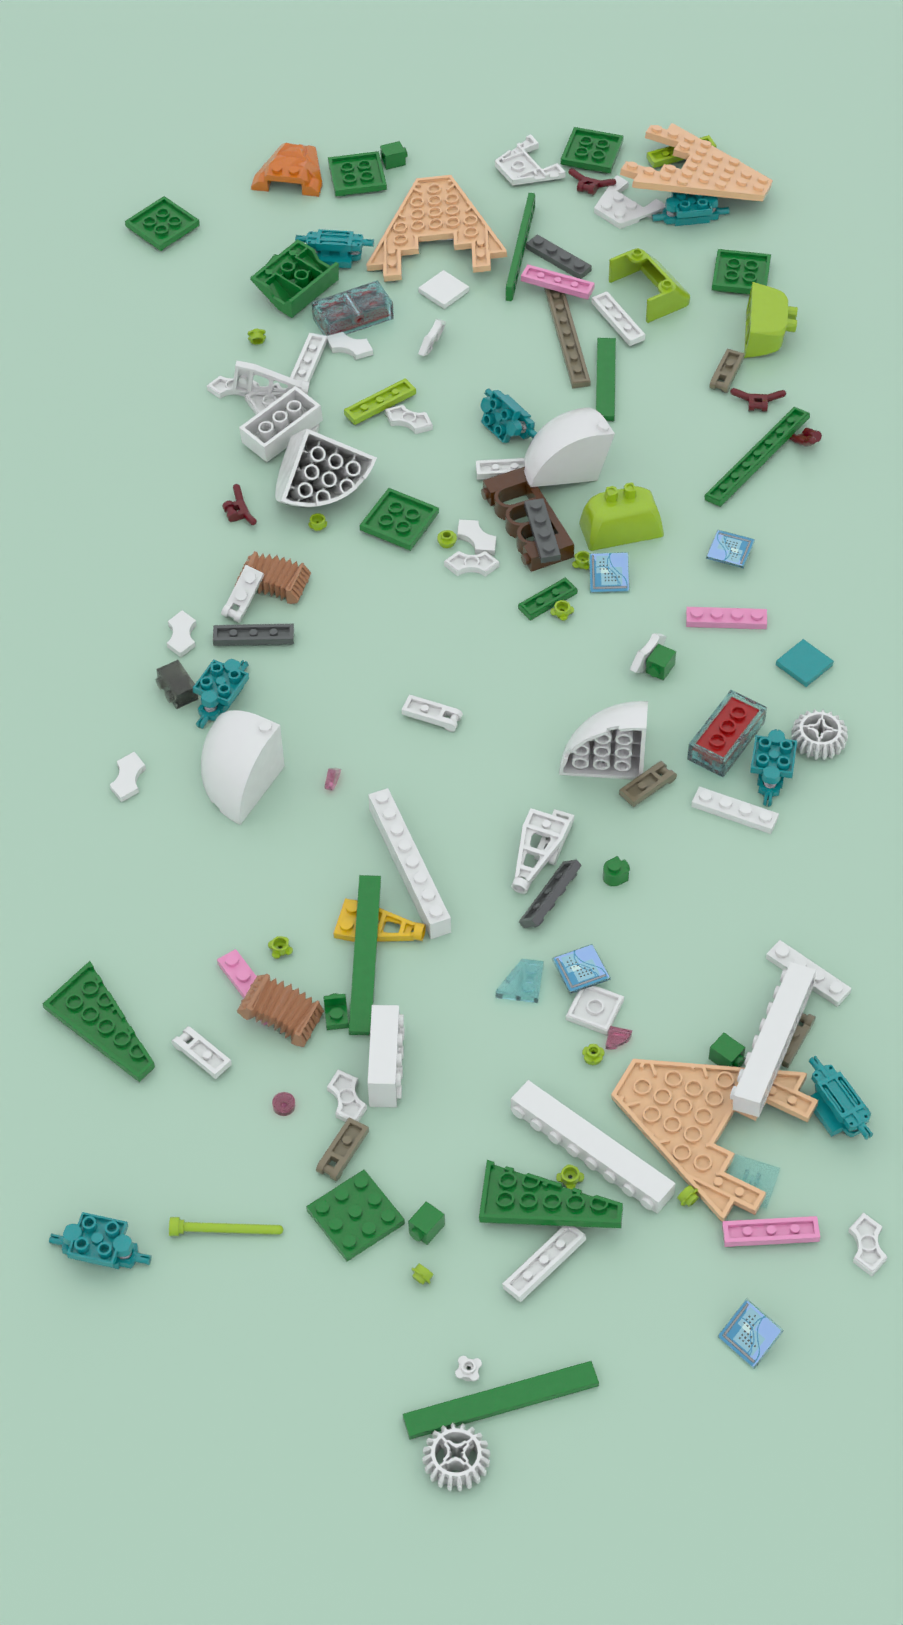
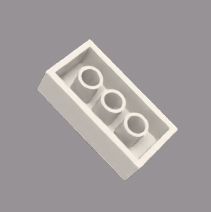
[239,386,323,462]
[368,1005,405,1107]

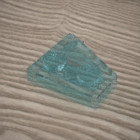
[495,959,544,1003]

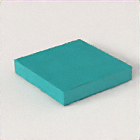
[776,639,834,687]

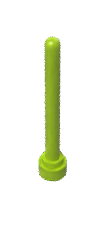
[169,1217,283,1236]

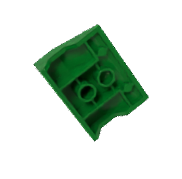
[250,239,339,318]

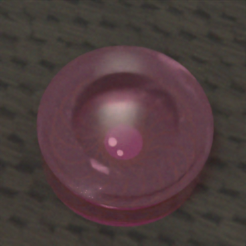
[272,1092,296,1116]

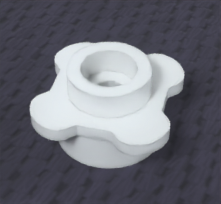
[455,1356,482,1381]

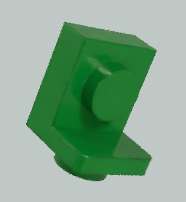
[323,993,349,1030]

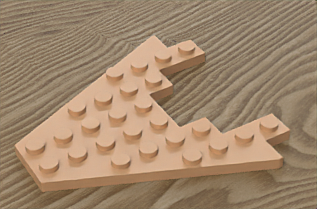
[620,123,773,202]
[367,175,507,282]
[611,1059,818,1221]

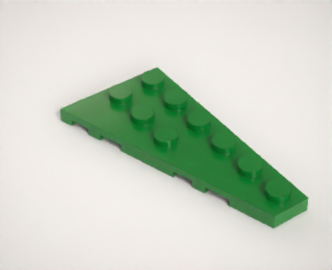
[42,961,155,1082]
[479,1160,623,1228]

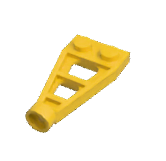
[333,898,426,942]

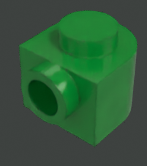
[603,856,630,886]

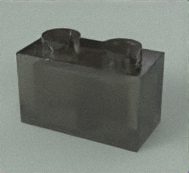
[155,660,198,709]

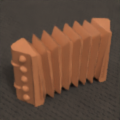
[235,551,311,604]
[237,973,324,1047]

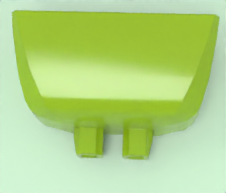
[744,282,798,358]
[579,482,664,551]

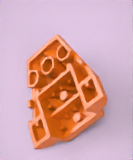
[251,143,323,197]

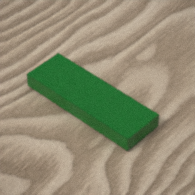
[518,577,578,621]

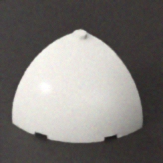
[524,407,615,487]
[275,429,377,507]
[559,701,648,780]
[201,710,285,825]

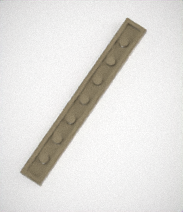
[544,288,591,389]

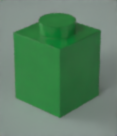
[380,141,408,170]
[646,644,676,681]
[708,1032,746,1067]
[408,1201,445,1245]

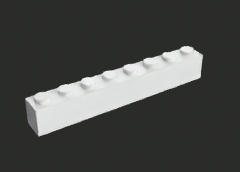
[368,788,451,939]
[730,962,816,1117]
[511,1080,676,1214]

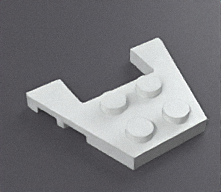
[495,134,566,186]
[594,175,665,229]

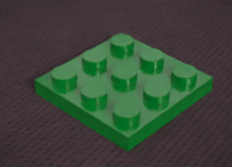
[560,127,624,173]
[328,151,387,196]
[125,196,200,251]
[712,249,771,294]
[359,488,439,551]
[306,1169,405,1262]

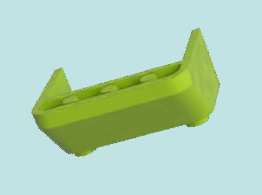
[609,248,690,323]

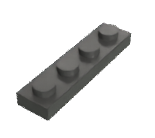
[526,234,592,279]
[524,498,561,563]
[213,623,294,646]
[519,859,582,928]

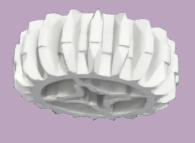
[791,709,848,761]
[422,1423,490,1492]

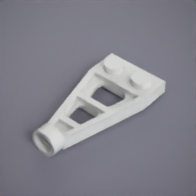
[232,361,310,396]
[511,808,571,894]

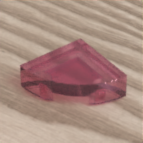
[324,767,341,790]
[605,1026,632,1049]

